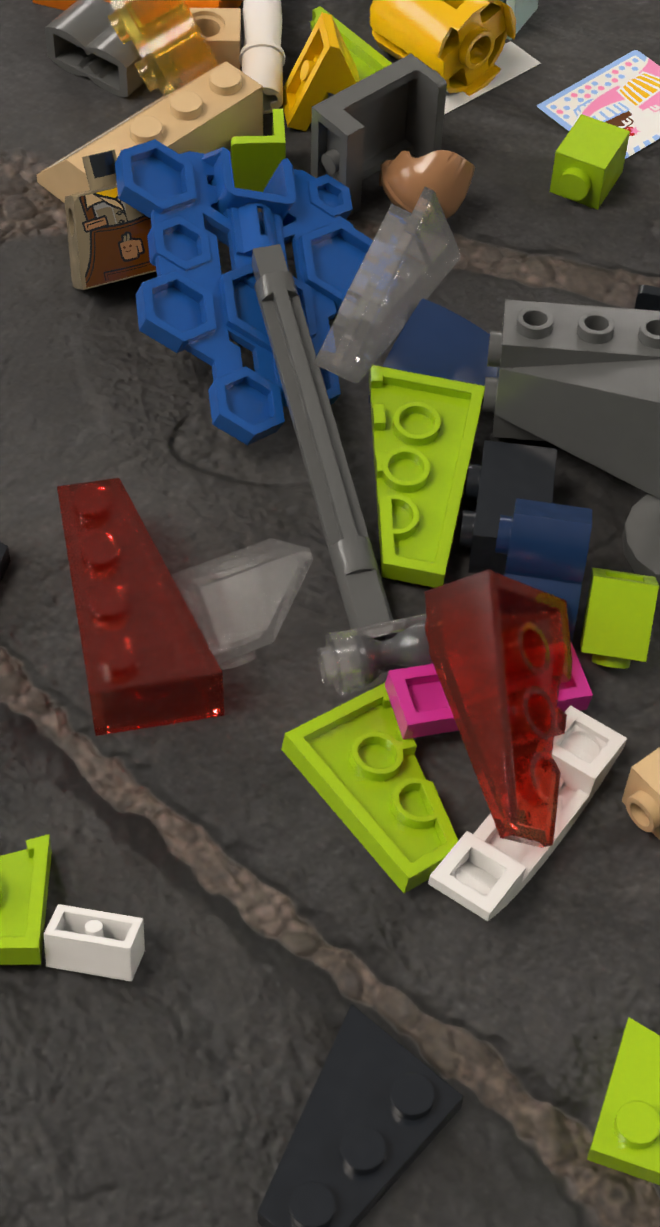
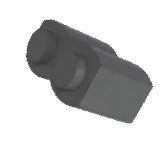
[45,0,165,97]

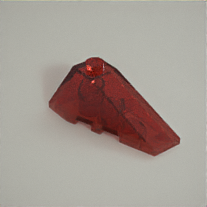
[425,570,573,848]

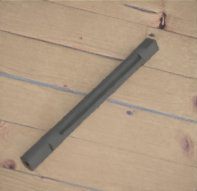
[252,244,398,646]

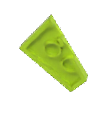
[281,683,459,893]

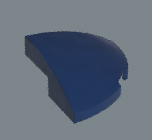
[369,298,497,403]

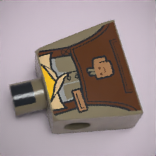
[65,149,156,290]

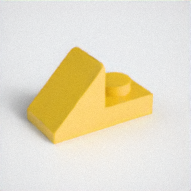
[282,12,360,132]

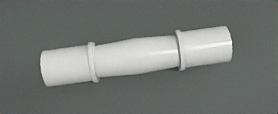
[239,0,285,114]

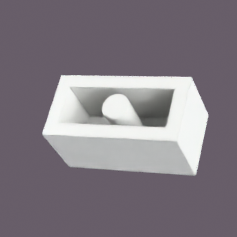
[44,904,145,982]

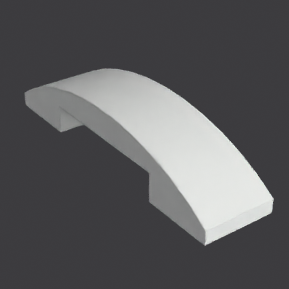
[428,705,627,921]

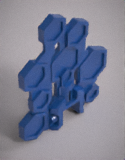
[115,139,393,445]

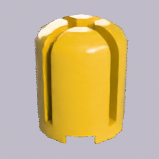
[370,0,516,96]

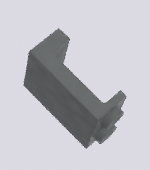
[311,54,447,217]

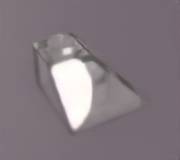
[158,538,313,669]

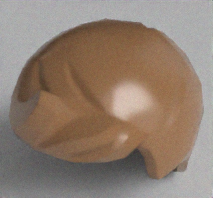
[379,150,475,223]

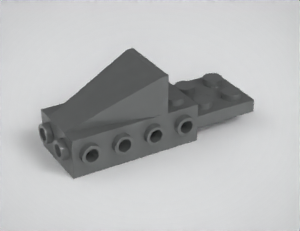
[482,299,660,499]

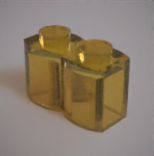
[108,0,219,97]

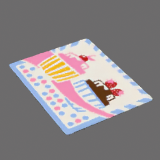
[537,50,660,159]

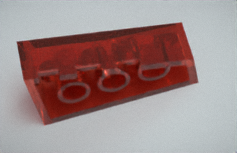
[57,478,224,736]

